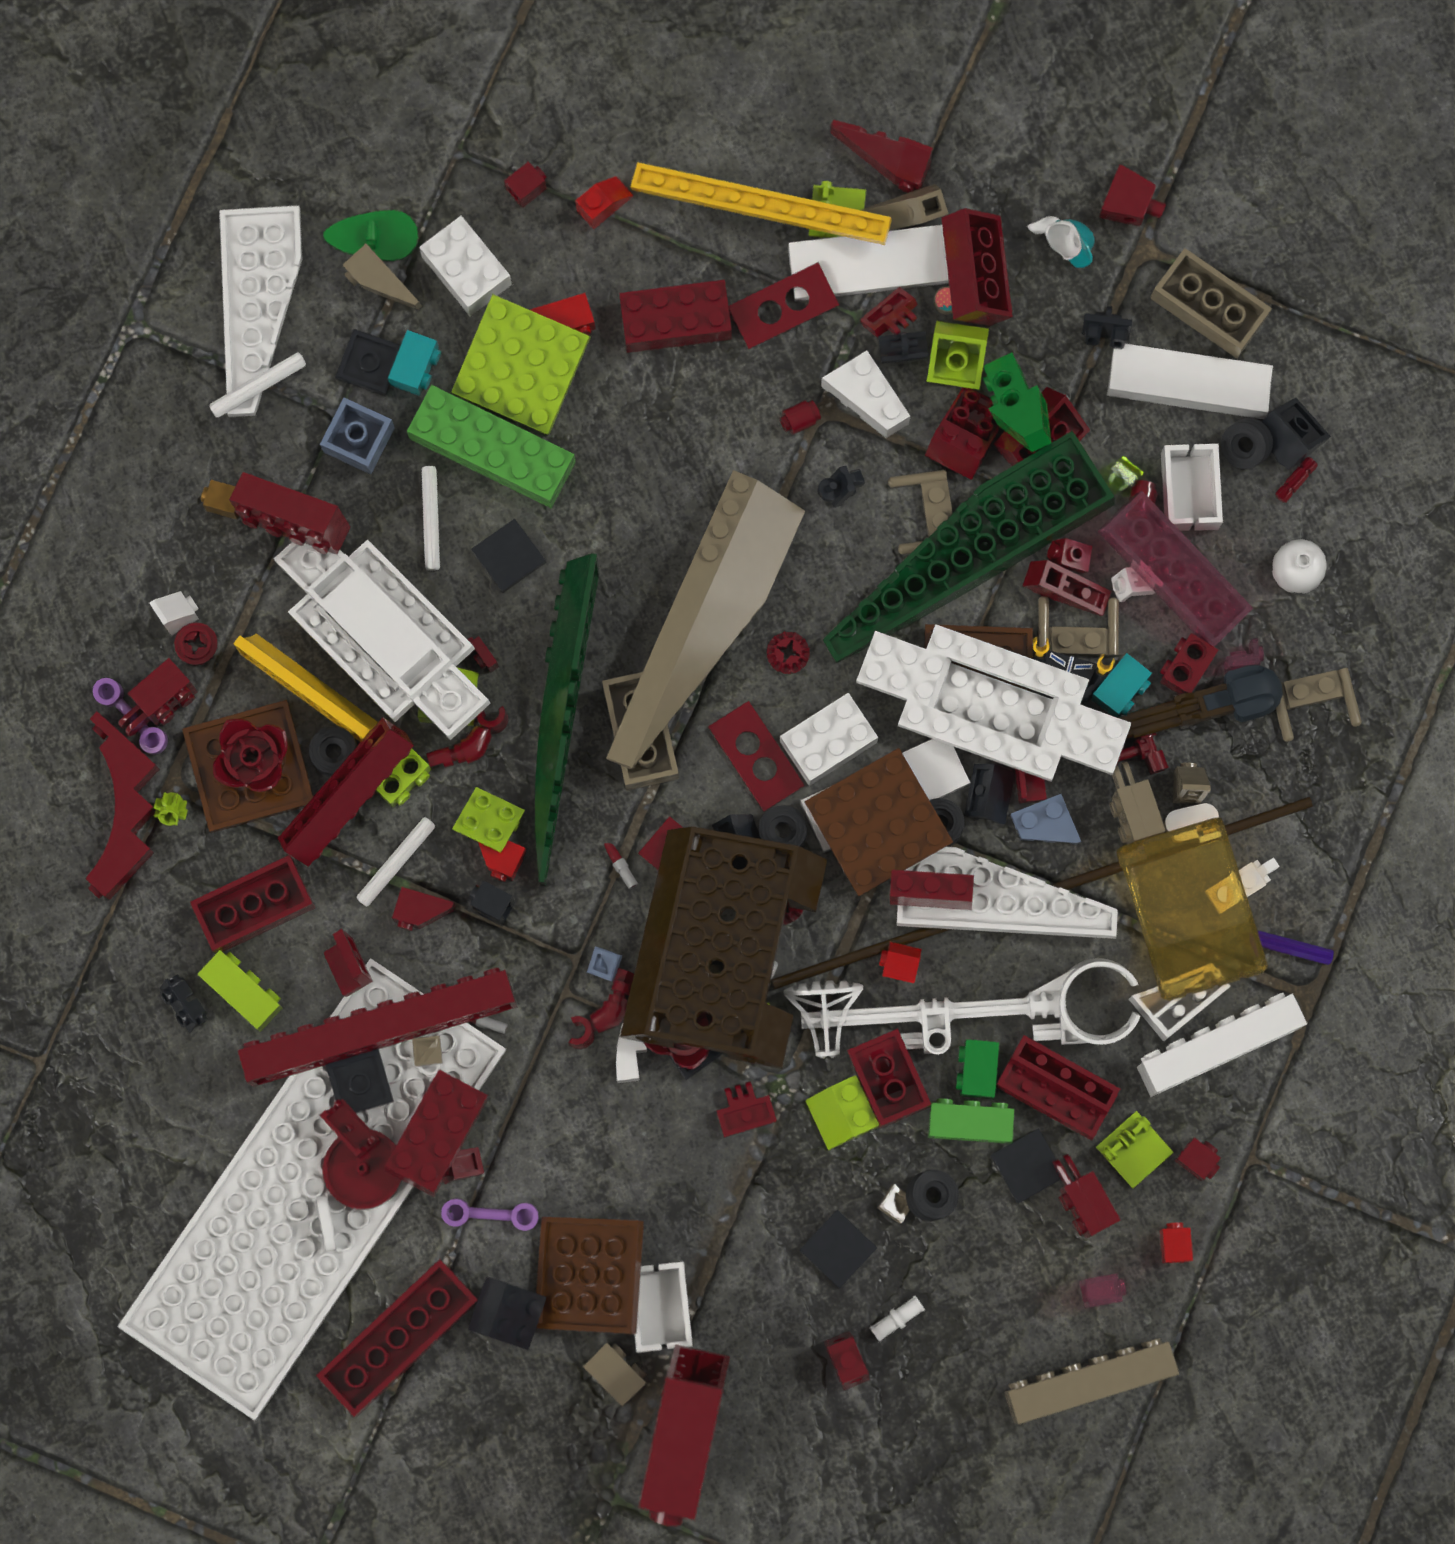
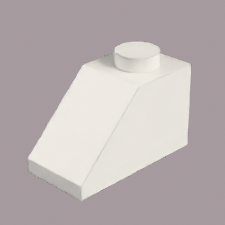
[150,591,199,636]

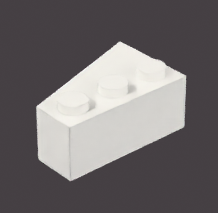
[821,351,910,438]
[1128,965,1230,1041]

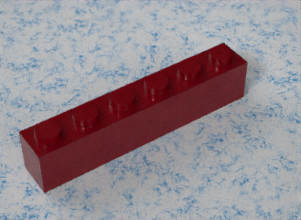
[278,717,414,867]

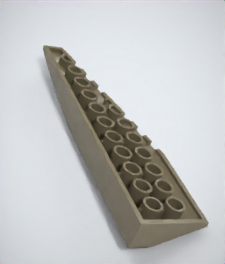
[606,470,805,770]

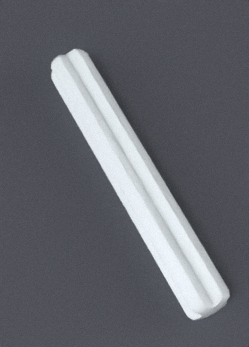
[209,353,306,417]
[422,466,440,571]
[356,817,435,907]

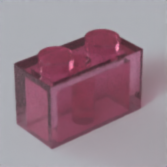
[1079,1273,1126,1308]

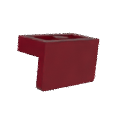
[1015,769,1047,803]
[324,929,373,997]

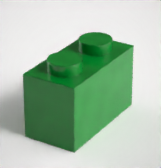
[956,1039,999,1099]

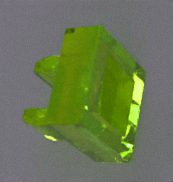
[1109,456,1144,491]

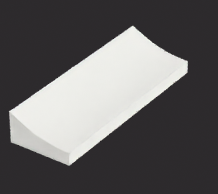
[788,225,949,301]
[1107,344,1273,419]
[800,739,970,853]

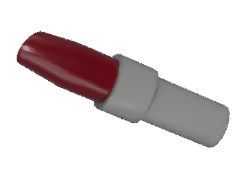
[604,843,638,889]
[470,1016,508,1034]

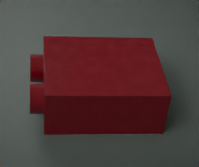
[639,1344,730,1526]

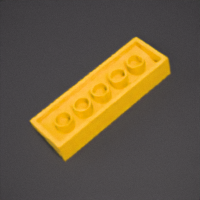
[233,634,378,742]

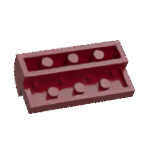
[996,1035,1121,1141]

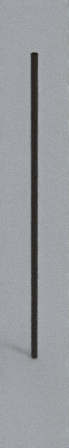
[771,797,1313,989]

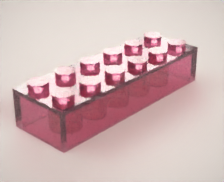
[1097,491,1253,646]

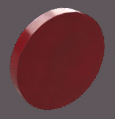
[323,1129,402,1210]

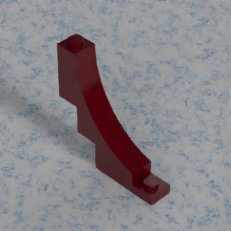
[85,711,160,900]

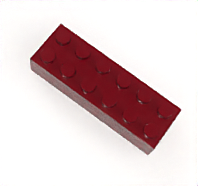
[316,1259,478,1417]

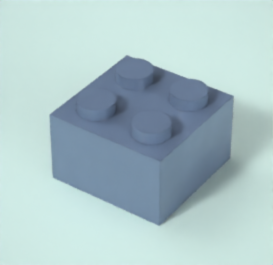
[320,398,395,474]

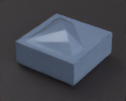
[587,947,623,981]

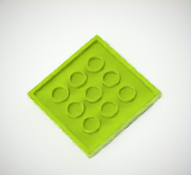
[451,294,591,435]

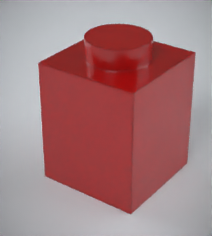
[879,942,922,983]
[1160,1223,1193,1264]

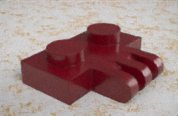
[860,287,918,338]
[716,1081,777,1138]

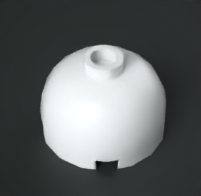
[1272,539,1327,594]

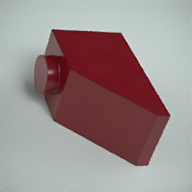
[392,887,456,931]

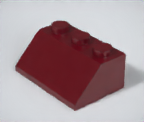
[994,387,1090,466]

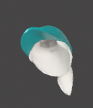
[1027,216,1094,268]

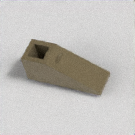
[861,184,948,231]

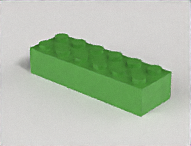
[407,385,576,509]

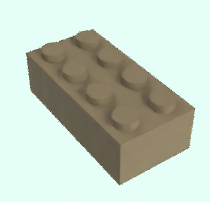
[1150,248,1272,359]
[602,672,679,791]

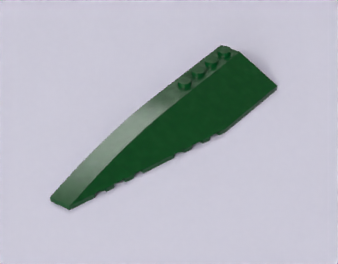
[823,430,1115,663]
[535,553,600,886]

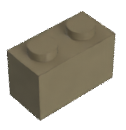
[583,1343,647,1407]

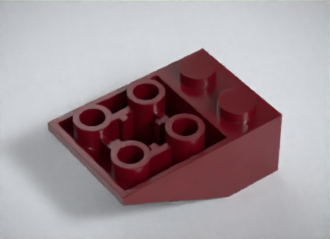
[925,387,1001,480]

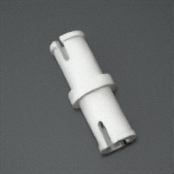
[870,1296,925,1342]

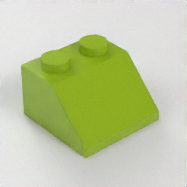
[927,321,989,390]
[805,1075,879,1151]

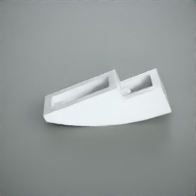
[616,1023,647,1083]

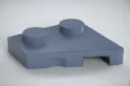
[1010,794,1081,845]

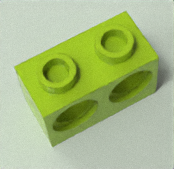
[375,749,431,808]

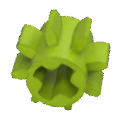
[153,792,188,826]

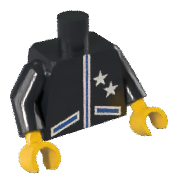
[1032,637,1115,703]

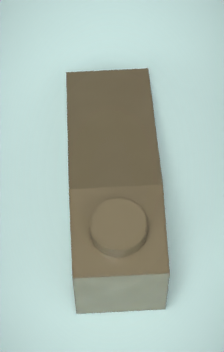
[343,244,422,310]
[1173,763,1210,804]

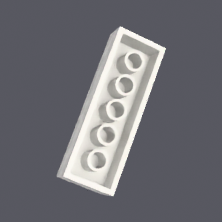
[1137,993,1307,1097]

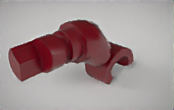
[426,705,509,768]
[568,968,634,1049]

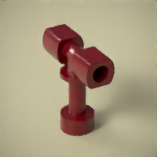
[1116,733,1169,775]

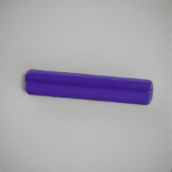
[1253,931,1334,965]

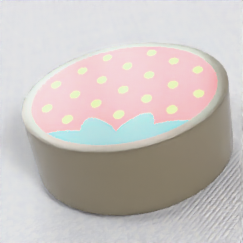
[934,287,953,315]

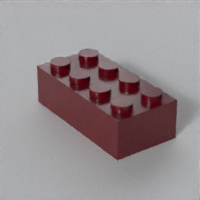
[941,208,1013,326]
[619,280,732,353]
[229,472,351,555]
[190,855,316,954]
[385,1069,488,1197]

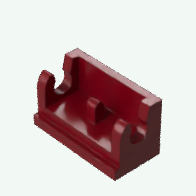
[319,1099,380,1158]

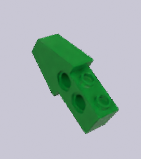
[983,352,1051,452]

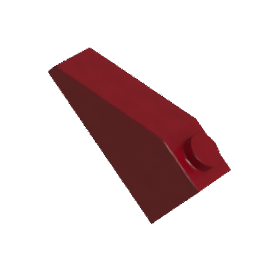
[1022,560,1111,616]

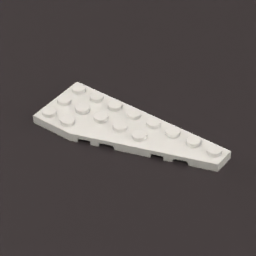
[220,206,302,417]
[897,847,1118,939]

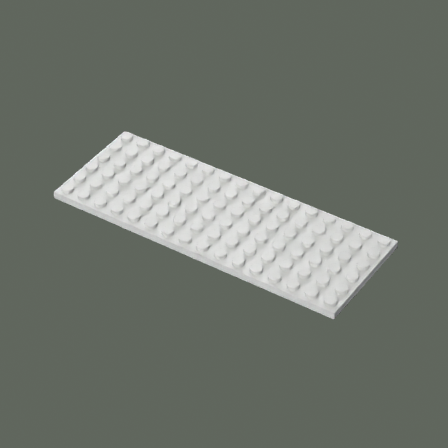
[118,958,506,1421]

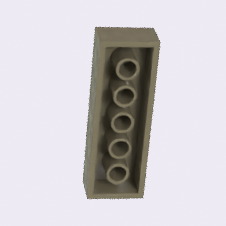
[1004,1338,1179,1424]

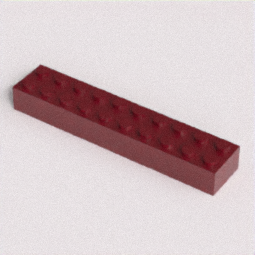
[238,967,518,1087]

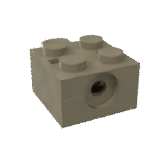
[1109,762,1166,849]

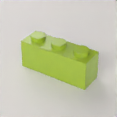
[198,950,283,1032]

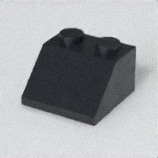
[1262,397,1331,470]

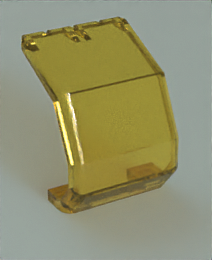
[1116,817,1268,1002]

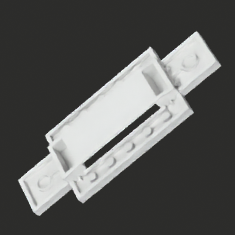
[274,540,490,740]
[856,625,1131,782]

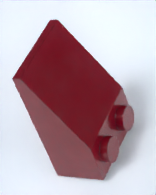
[847,1028,931,1129]

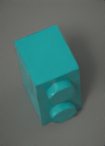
[388,330,441,396]
[1091,653,1152,718]

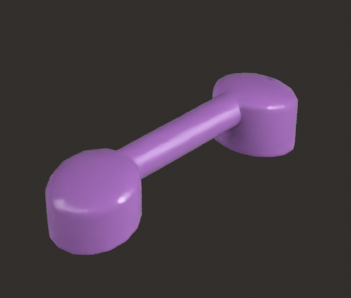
[93,678,168,755]
[441,1198,539,1231]

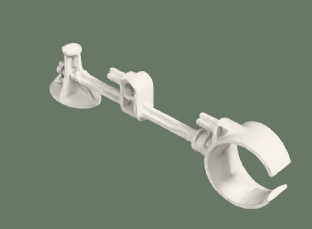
[784,958,1140,1059]

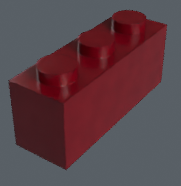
[890,870,974,910]

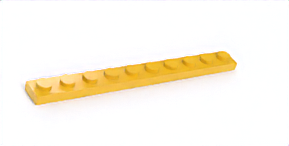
[630,162,892,245]

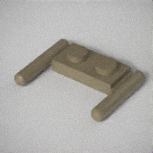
[888,470,953,555]
[1038,596,1119,657]
[1276,668,1362,742]

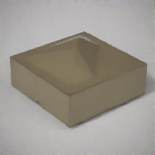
[412,1036,443,1067]
[877,1184,910,1224]

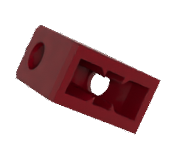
[1099,164,1166,226]
[824,1331,869,1391]

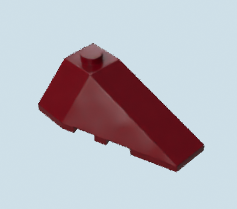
[831,120,933,193]

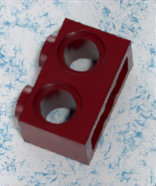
[1160,633,1218,695]

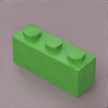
[928,1099,1014,1144]

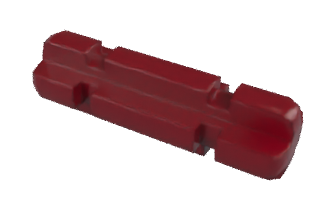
[1275,457,1318,503]

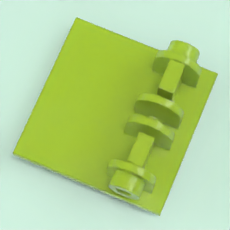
[809,181,866,238]
[452,787,525,853]
[1096,1111,1173,1189]

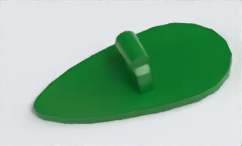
[324,210,419,262]

